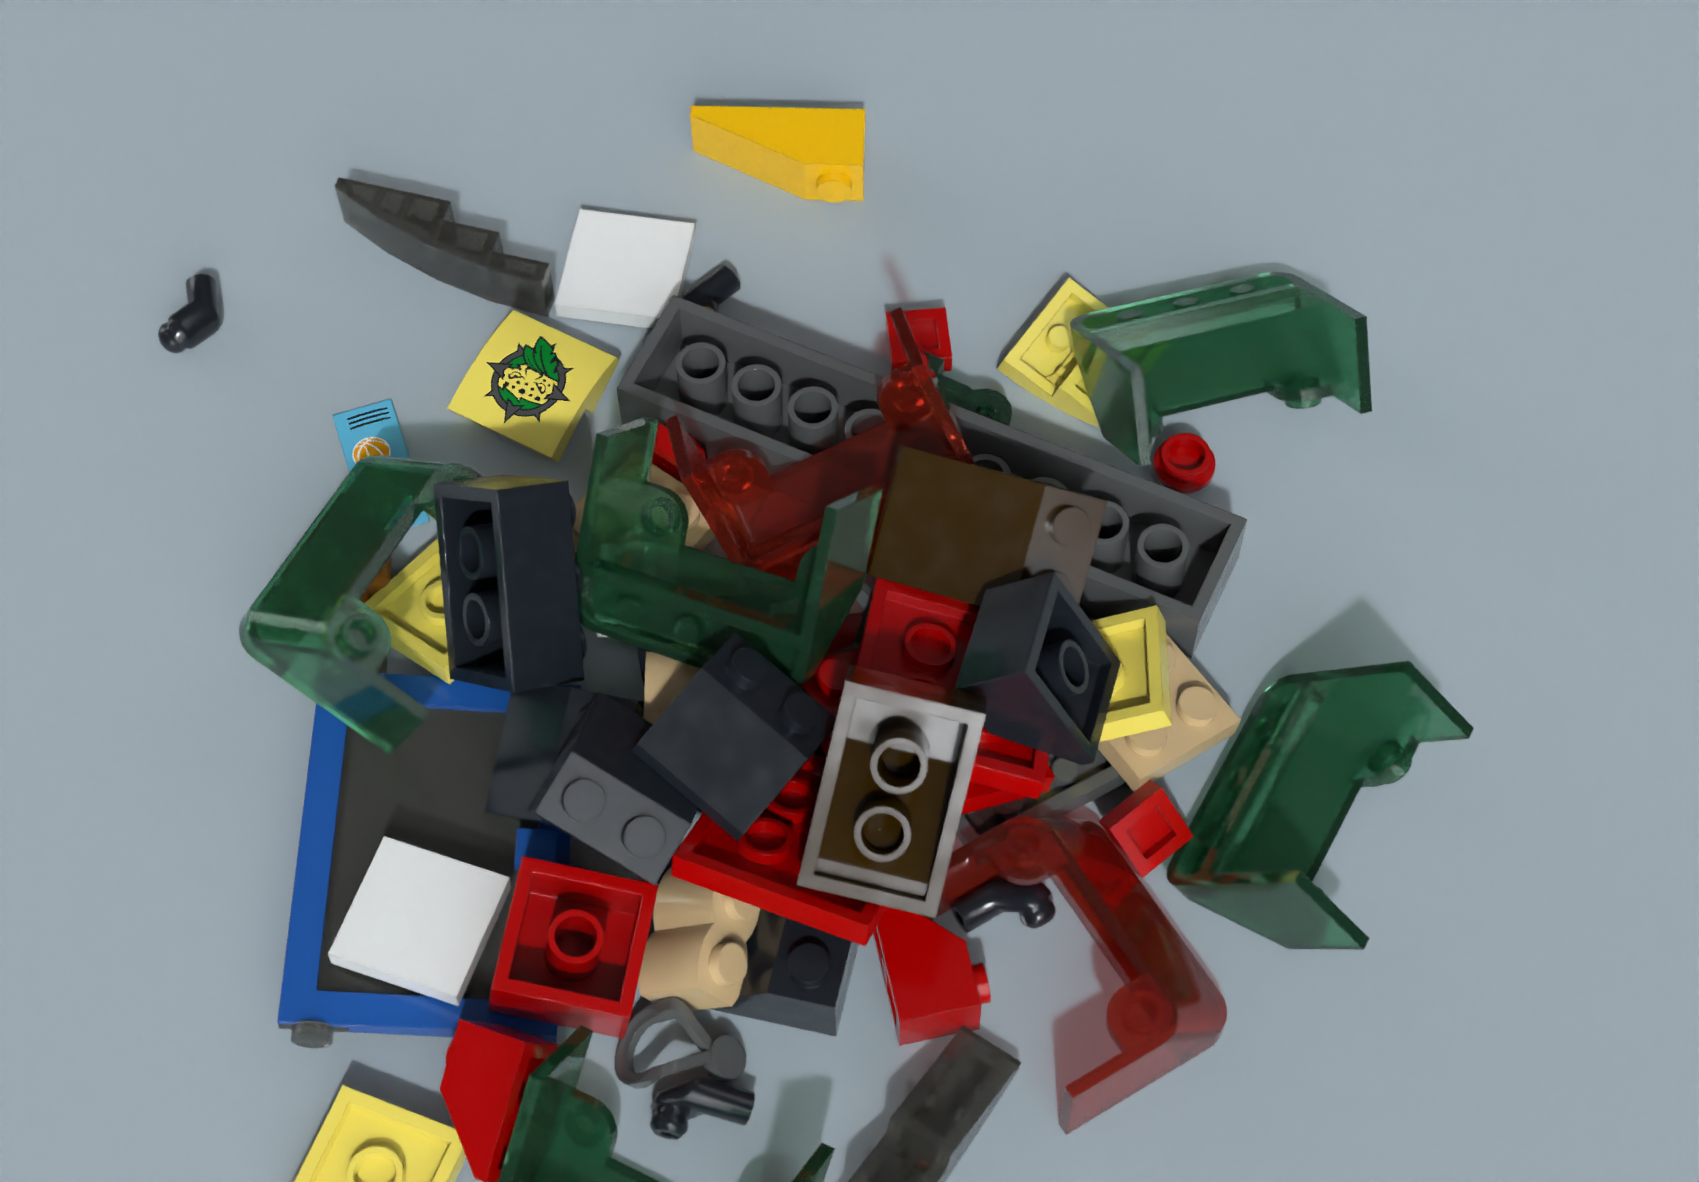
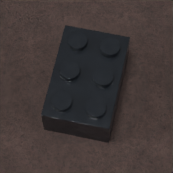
[433,475,587,693]

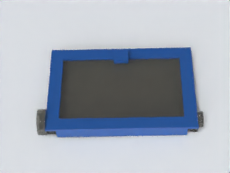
[277,645,581,1048]

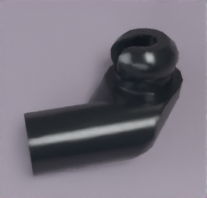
[682,265,741,313]
[158,274,221,353]
[951,877,1056,933]
[650,1077,755,1140]

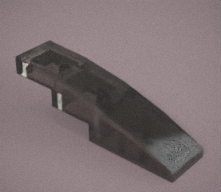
[334,177,555,317]
[848,1026,1021,1182]

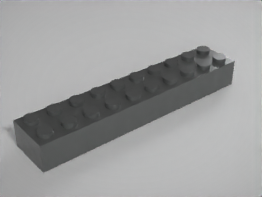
[616,295,1247,658]

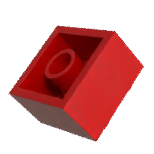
[489,856,659,1039]

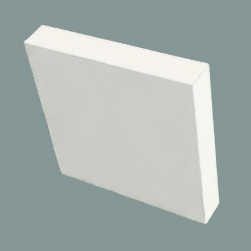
[555,209,696,329]
[328,836,511,1006]

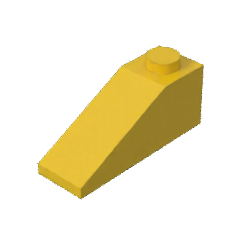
[690,105,866,203]

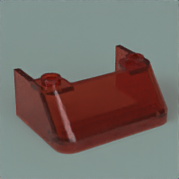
[665,307,977,606]
[923,816,1227,1135]

